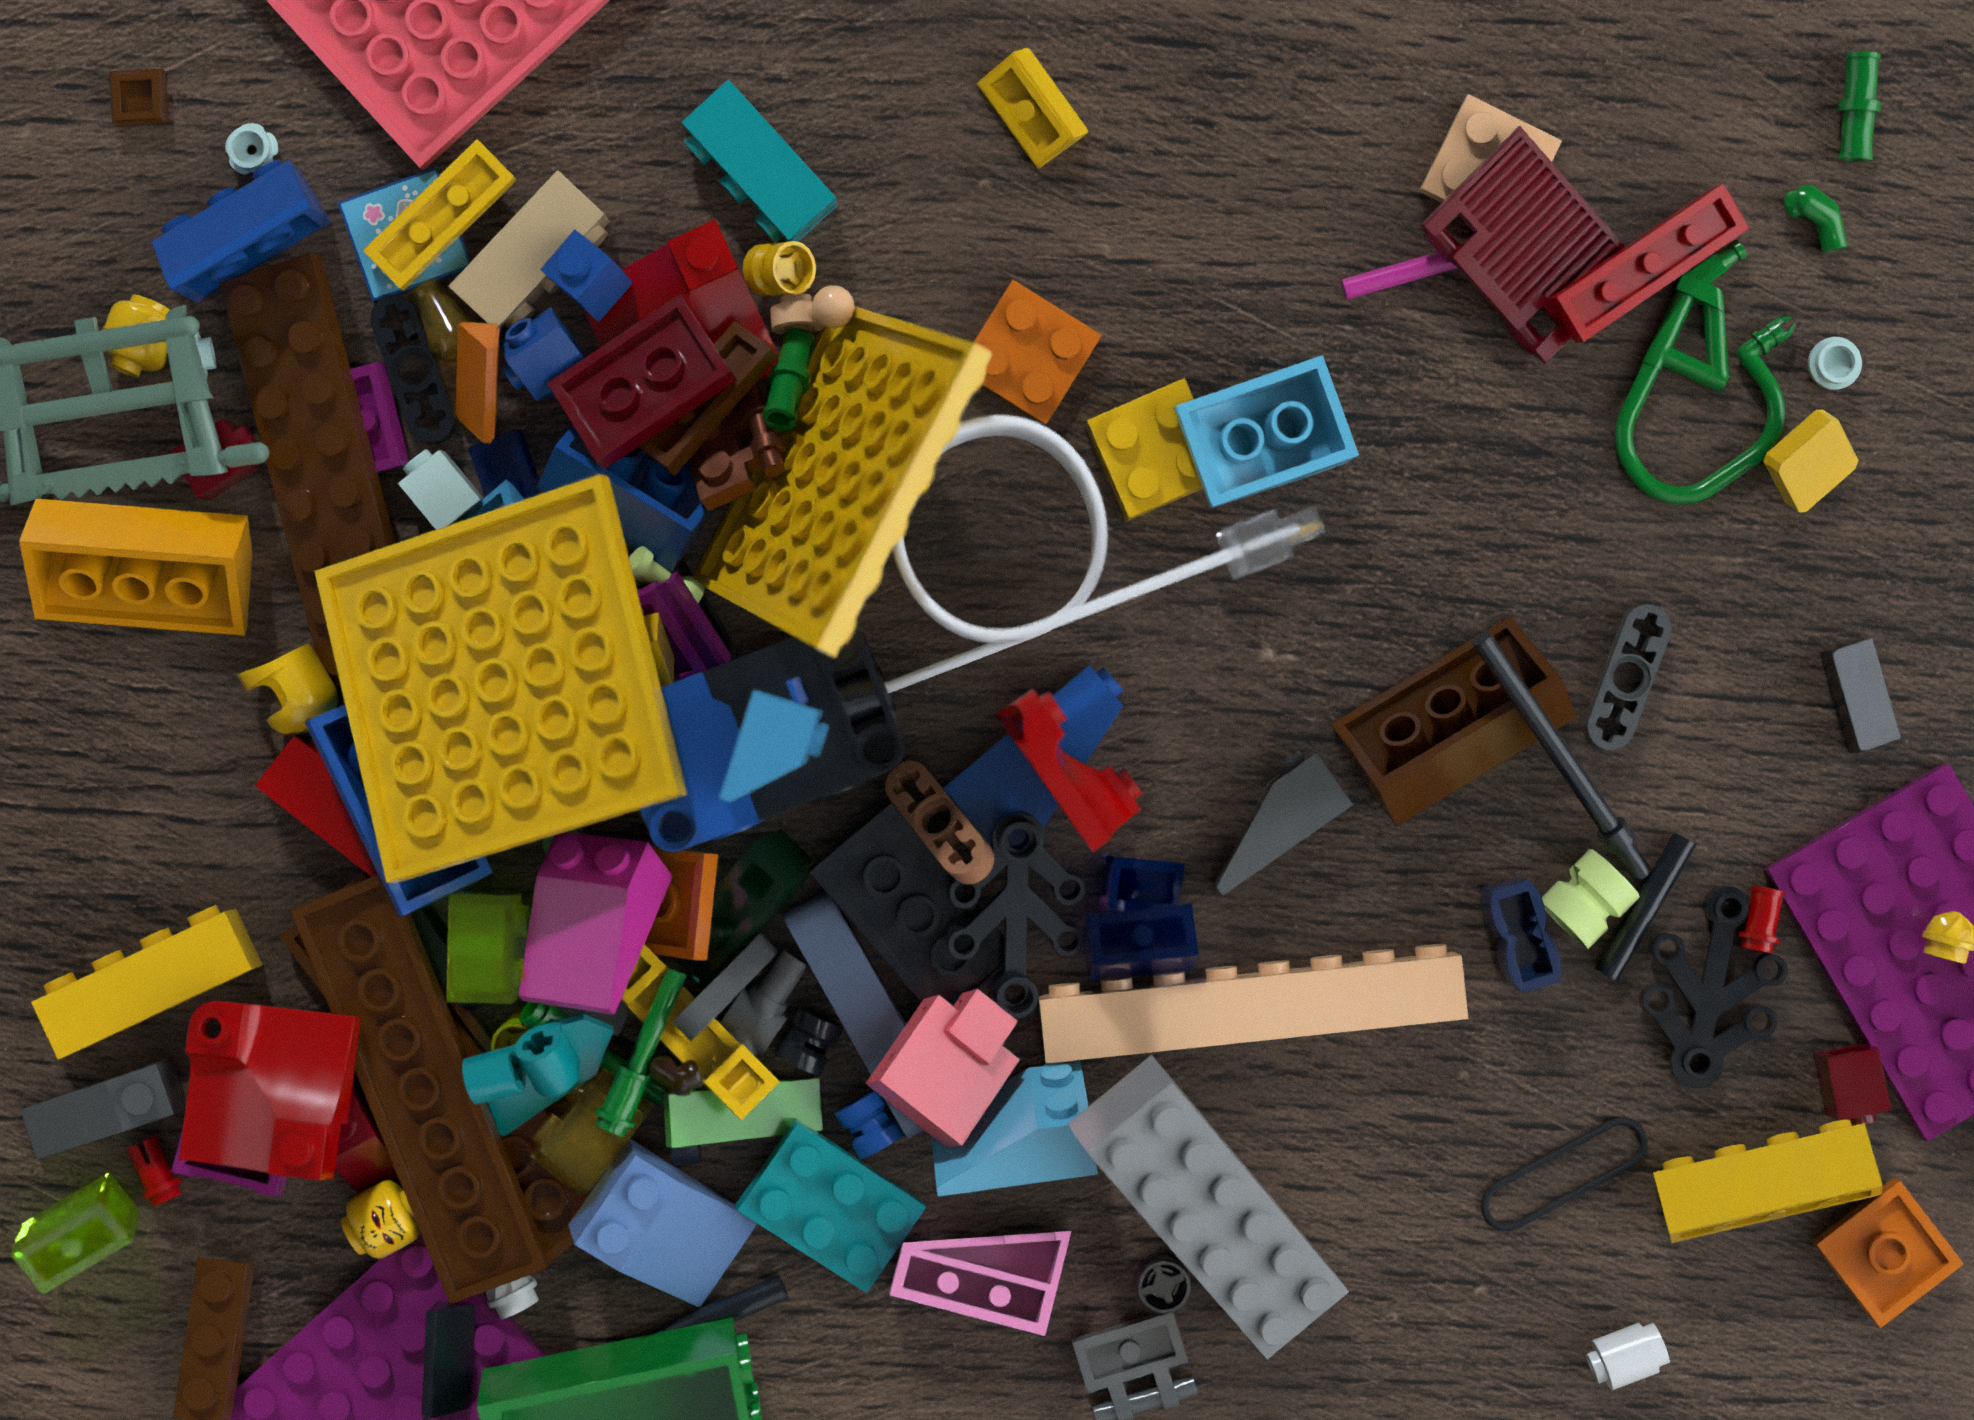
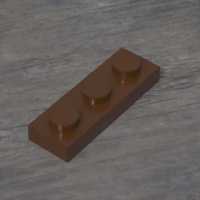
[637,321,778,476]
[173,1257,255,1420]

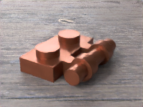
[688,384,785,511]

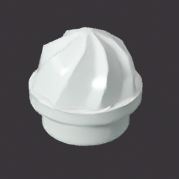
[486,1275,539,1319]

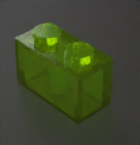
[446,891,530,1004]
[10,1172,140,1295]

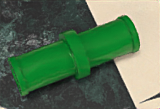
[1837,51,1881,162]
[762,328,816,431]

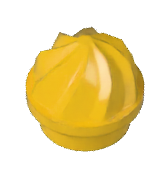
[1922,911,1974,964]

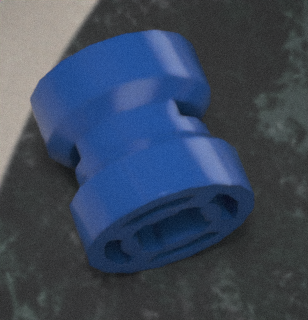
[833,1089,905,1160]

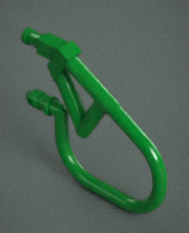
[1615,239,1796,505]

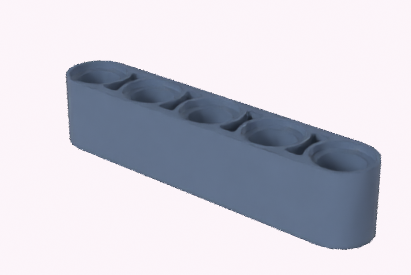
[782,890,924,1139]

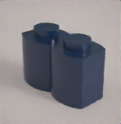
[1480,877,1561,993]

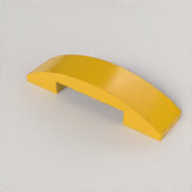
[621,944,780,1120]

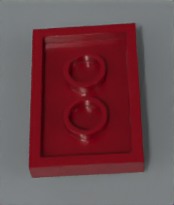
[547,294,737,470]

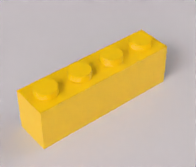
[31,905,263,1060]
[1653,1120,1883,1243]

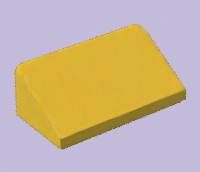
[976,48,1088,169]

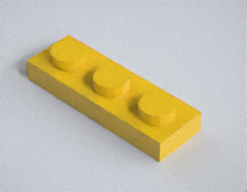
[363,139,517,291]

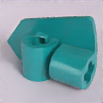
[462,1014,614,1136]

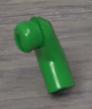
[1783,184,1848,253]

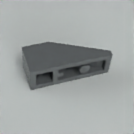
[1213,750,1353,896]
[20,1057,187,1160]

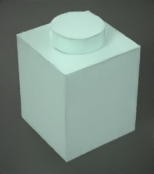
[398,449,484,530]

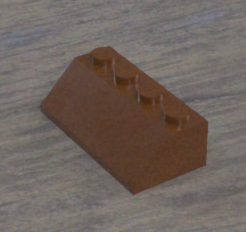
[1331,616,1577,826]

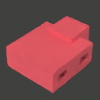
[865,989,1020,1148]

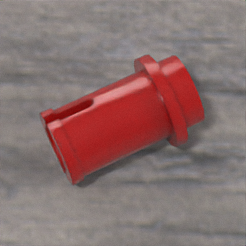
[1737,886,1785,954]
[125,1136,183,1208]

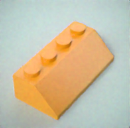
[19,499,253,636]

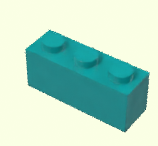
[681,79,838,243]

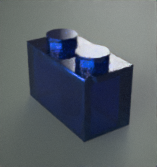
[1082,904,1199,981]

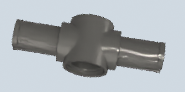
[703,947,809,1087]

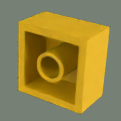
[1085,378,1203,522]

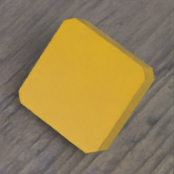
[1763,409,1859,512]

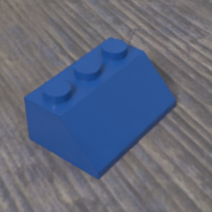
[151,160,332,303]
[537,425,715,572]

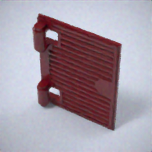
[1420,126,1625,364]

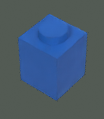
[540,229,633,322]

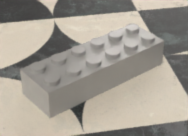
[1068,1055,1349,1360]

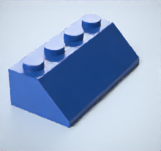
[305,705,493,917]

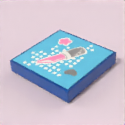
[337,167,472,304]

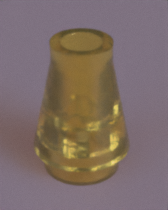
[411,279,474,362]

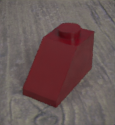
[335,1083,400,1194]

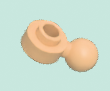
[770,285,855,335]

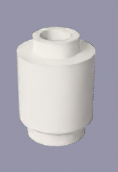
[1586,1323,1670,1391]

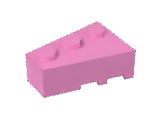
[889,1231,1072,1336]

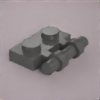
[1071,1312,1198,1420]

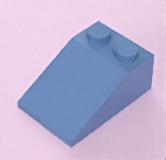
[568,1138,757,1308]

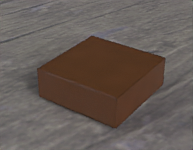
[109,69,169,127]

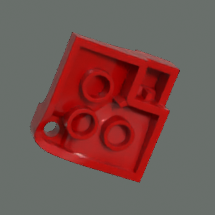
[584,219,779,385]
[995,689,1142,852]
[179,1001,361,1180]

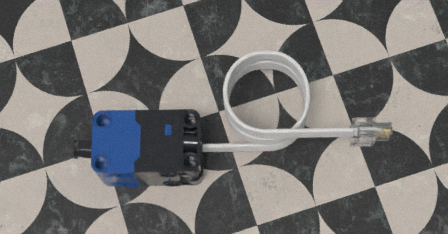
[594,415,1325,852]

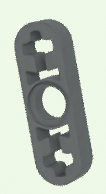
[1583,604,1672,750]
[672,933,779,1041]

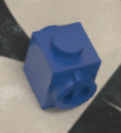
[499,306,585,401]

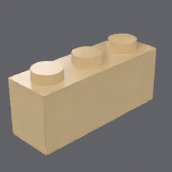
[448,170,610,336]

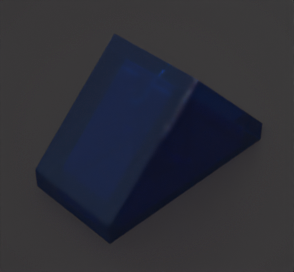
[1097,852,1185,915]

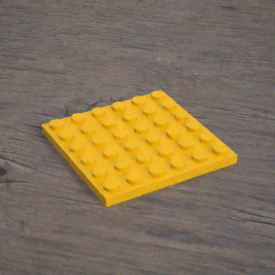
[693,306,992,657]
[314,474,687,883]

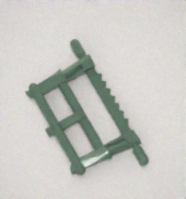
[0,305,269,505]

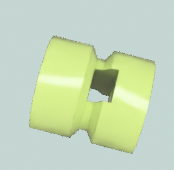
[1541,849,1640,949]

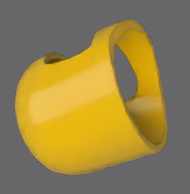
[237,643,339,736]

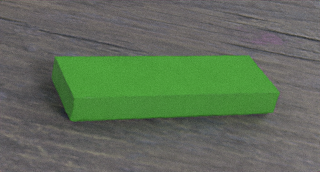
[663,1076,823,1148]

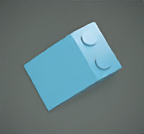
[1174,355,1359,508]
[931,1061,1098,1197]

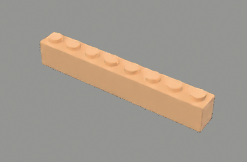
[1038,944,1468,1064]

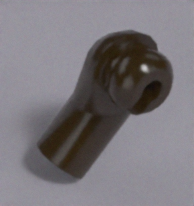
[648,1052,705,1097]

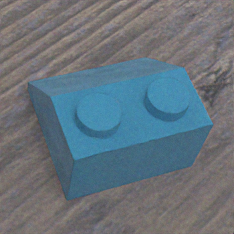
[719,690,829,802]

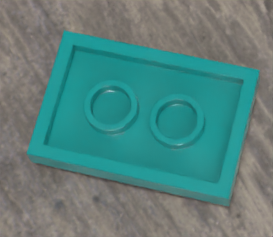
[735,1118,927,1293]

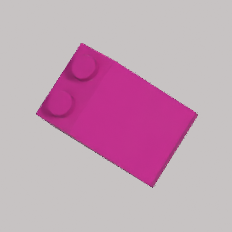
[518,832,673,1015]

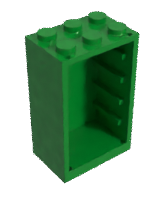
[477,1317,763,1420]

